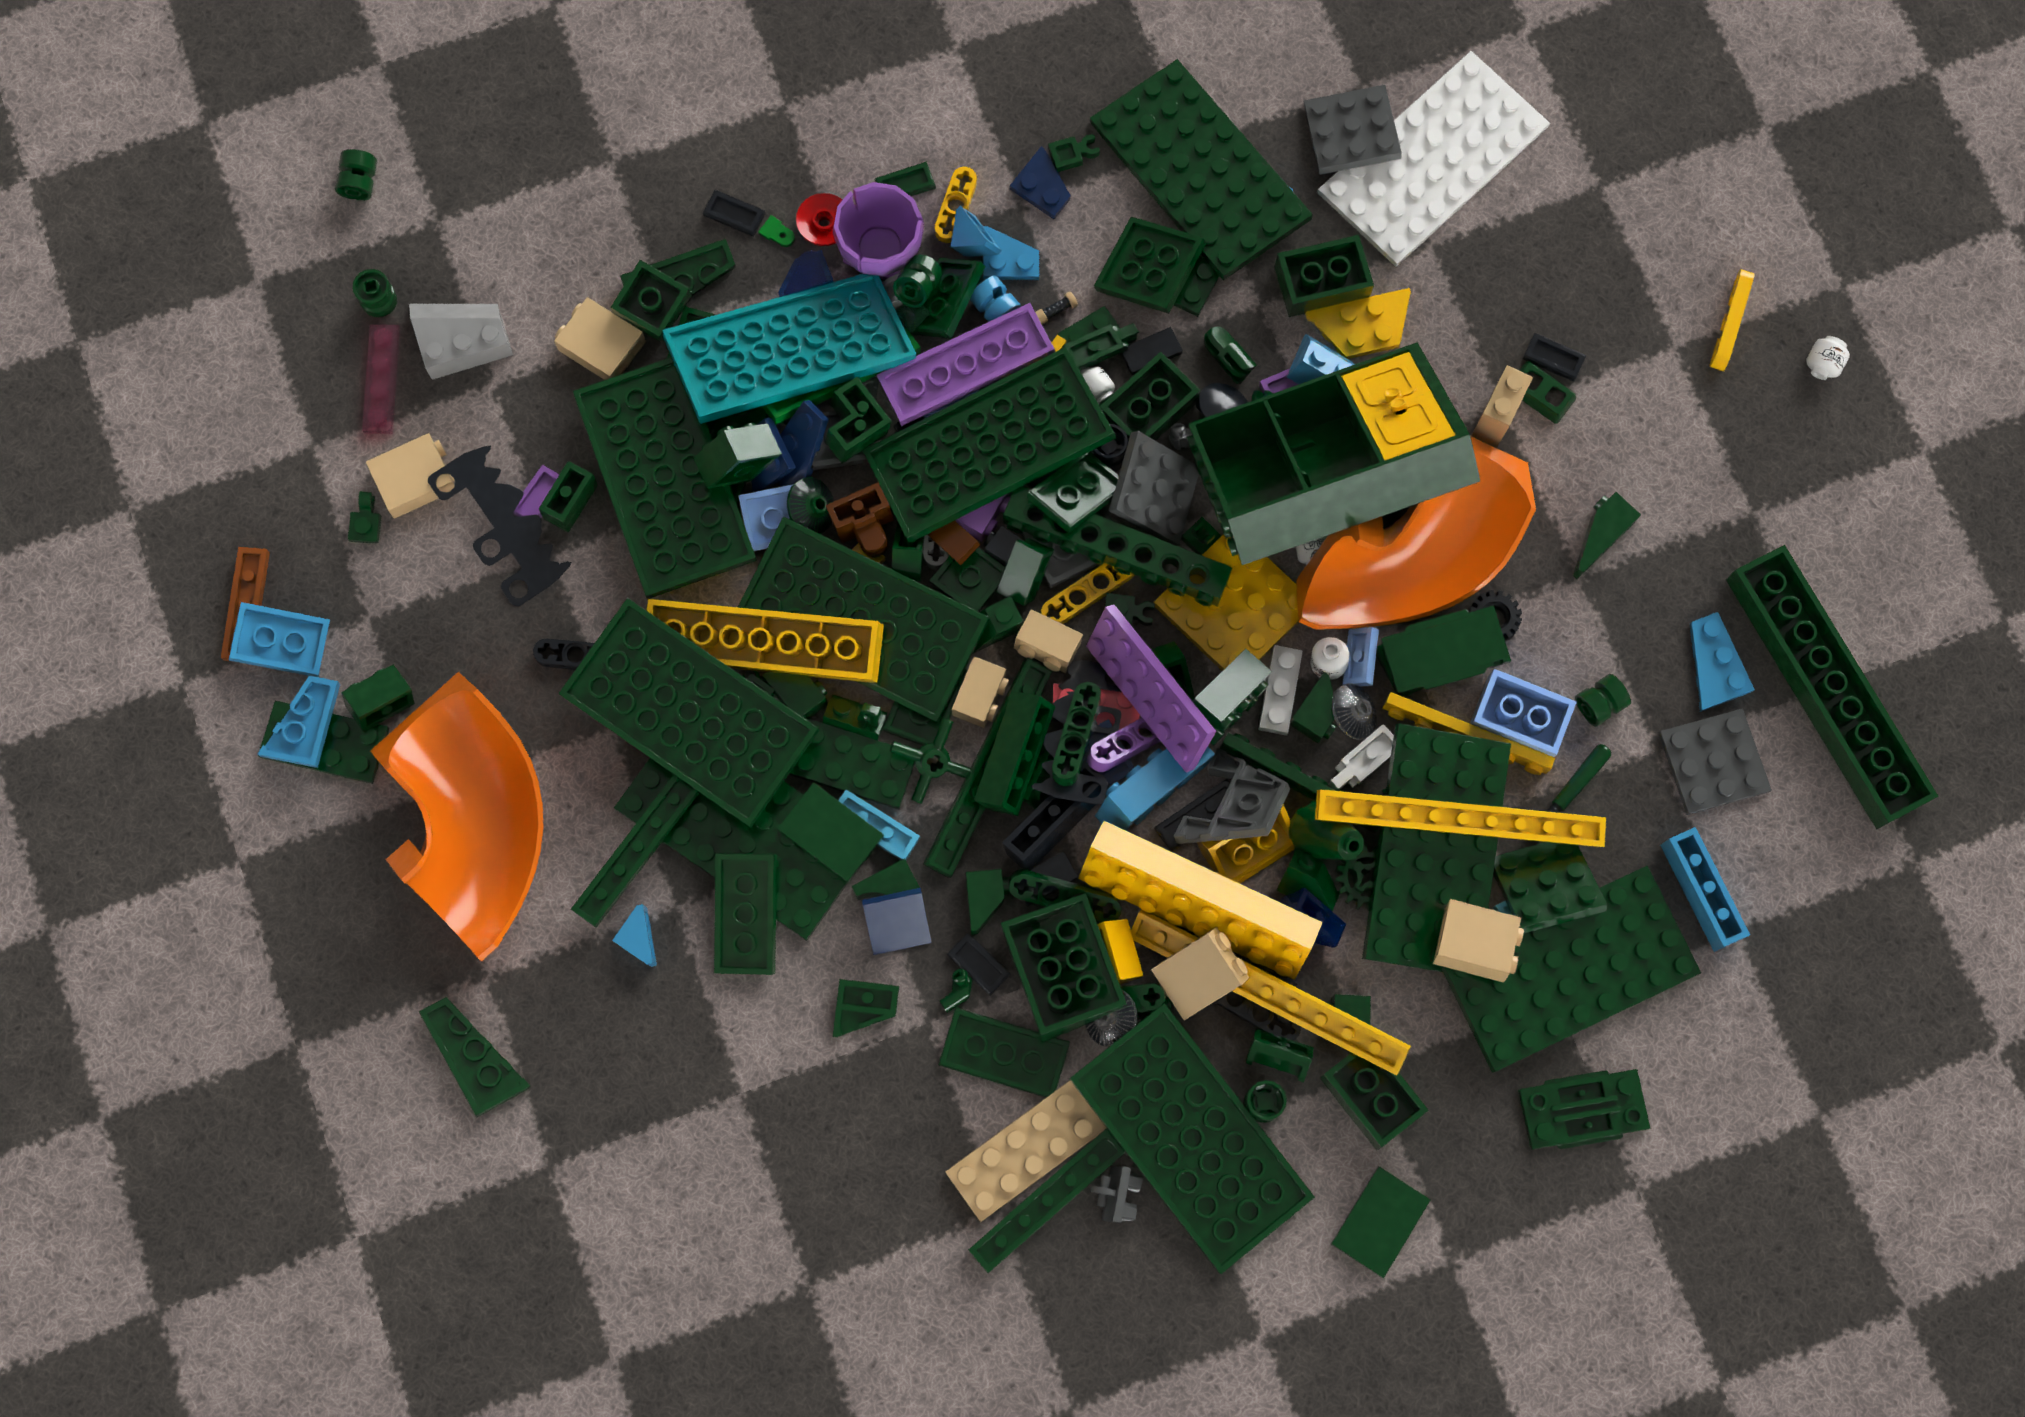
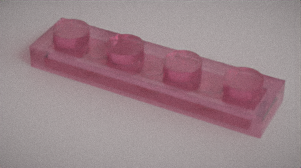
[362,325,400,434]

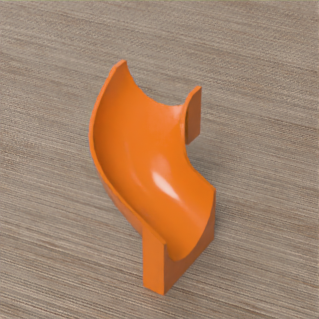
[1296,437,1536,630]
[370,672,543,962]

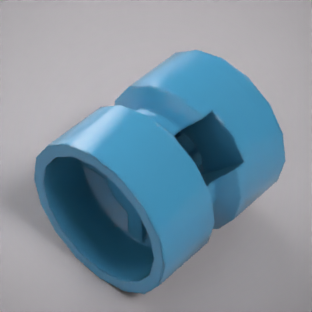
[970,276,1022,322]

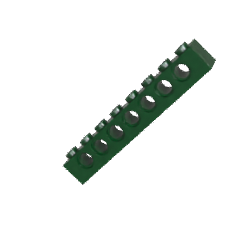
[1003,486,1232,607]

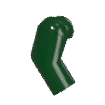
[939,969,972,1013]

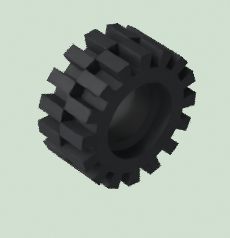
[1468,590,1522,642]

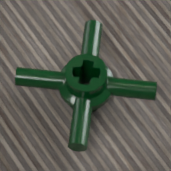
[890,718,970,804]

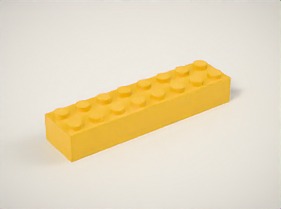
[647,599,884,683]
[1078,821,1323,980]

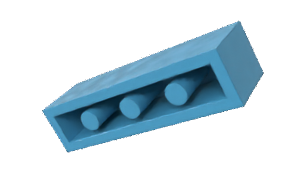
[1660,827,1750,952]

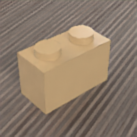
[1014,609,1083,673]
[952,656,1009,728]

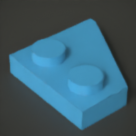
[983,226,1039,280]

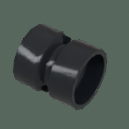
[1090,424,1128,472]

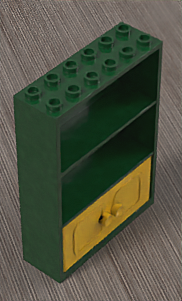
[1187,342,1481,565]

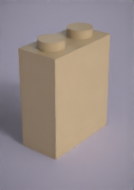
[554,297,646,380]
[1471,365,1533,448]
[366,433,455,519]
[1433,899,1524,983]
[1151,927,1249,1020]

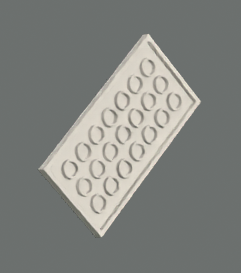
[1317,51,1550,267]

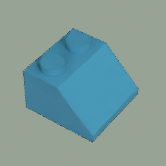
[1287,334,1355,384]

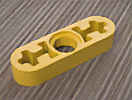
[935,167,977,243]

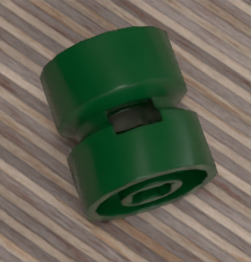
[335,149,377,200]
[893,254,942,307]
[352,269,397,317]
[1575,674,1631,727]
[1243,1080,1287,1123]

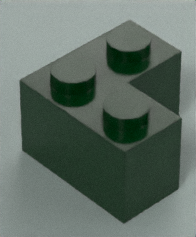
[825,377,892,464]

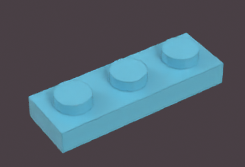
[838,790,920,860]

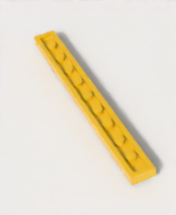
[1315,789,1606,847]
[1131,910,1411,1076]

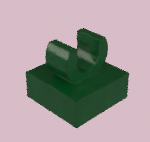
[1181,517,1221,555]

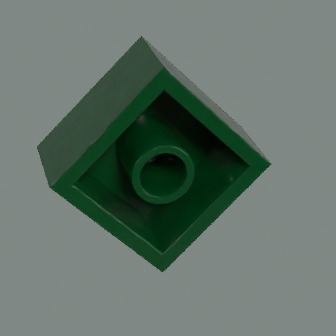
[610,260,691,344]
[693,423,782,489]

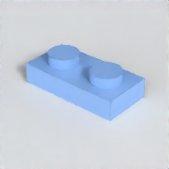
[1343,627,1379,687]

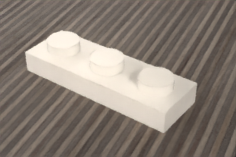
[1258,645,1303,736]

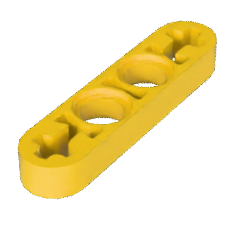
[1709,269,1755,371]
[1041,563,1135,624]

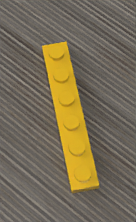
[1382,692,1555,775]

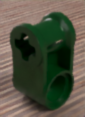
[1116,983,1173,1018]

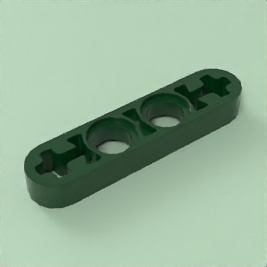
[1052,682,1101,786]
[1009,869,1121,922]

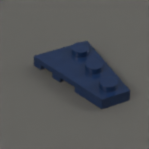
[778,400,829,487]

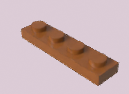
[221,547,270,662]

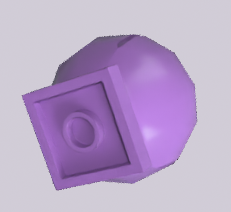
[832,182,924,280]

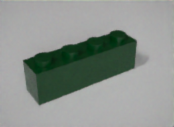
[974,691,1056,816]

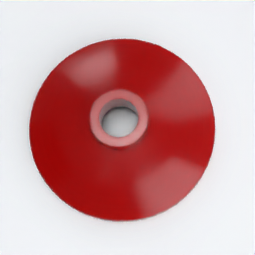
[796,193,843,246]

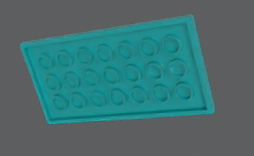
[662,274,917,424]

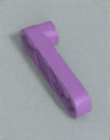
[1087,718,1160,772]

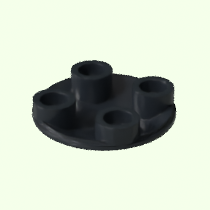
[1196,383,1248,418]

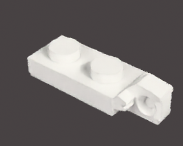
[1328,724,1394,791]

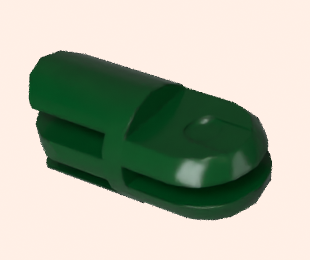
[1203,326,1256,384]

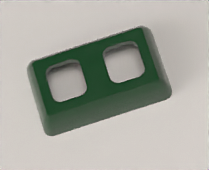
[1519,362,1576,424]

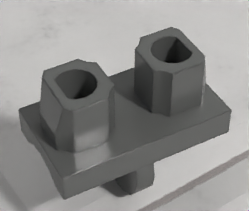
[1090,1166,1143,1223]

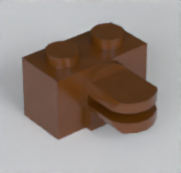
[825,482,894,558]

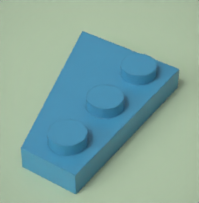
[258,676,340,768]

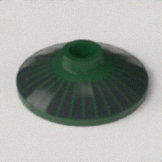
[787,477,834,534]

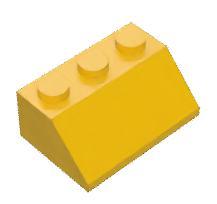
[1197,804,1294,884]

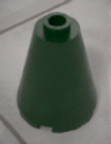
[1289,800,1364,860]

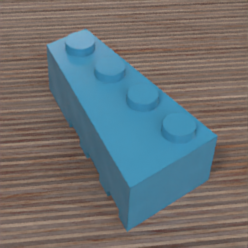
[1095,747,1215,831]

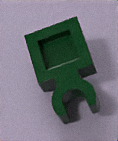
[1048,135,1100,172]
[1105,593,1155,626]

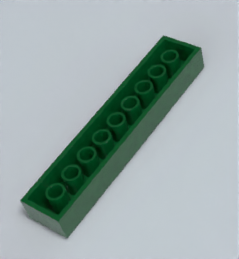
[1726,545,1939,829]

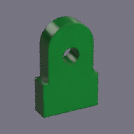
[758,215,795,247]

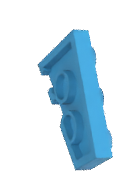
[1690,612,1755,712]

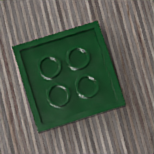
[1094,216,1206,314]
[1493,842,1607,934]

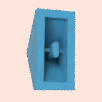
[950,206,1002,257]
[612,904,657,967]

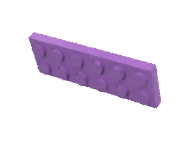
[877,303,1055,426]
[1086,604,1216,772]

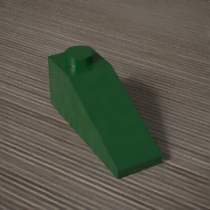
[1573,492,1641,579]

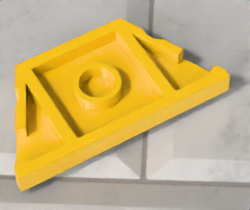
[1305,288,1411,359]

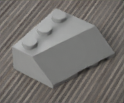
[409,304,513,380]

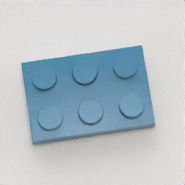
[229,602,330,677]

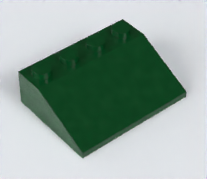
[1001,893,1127,1042]

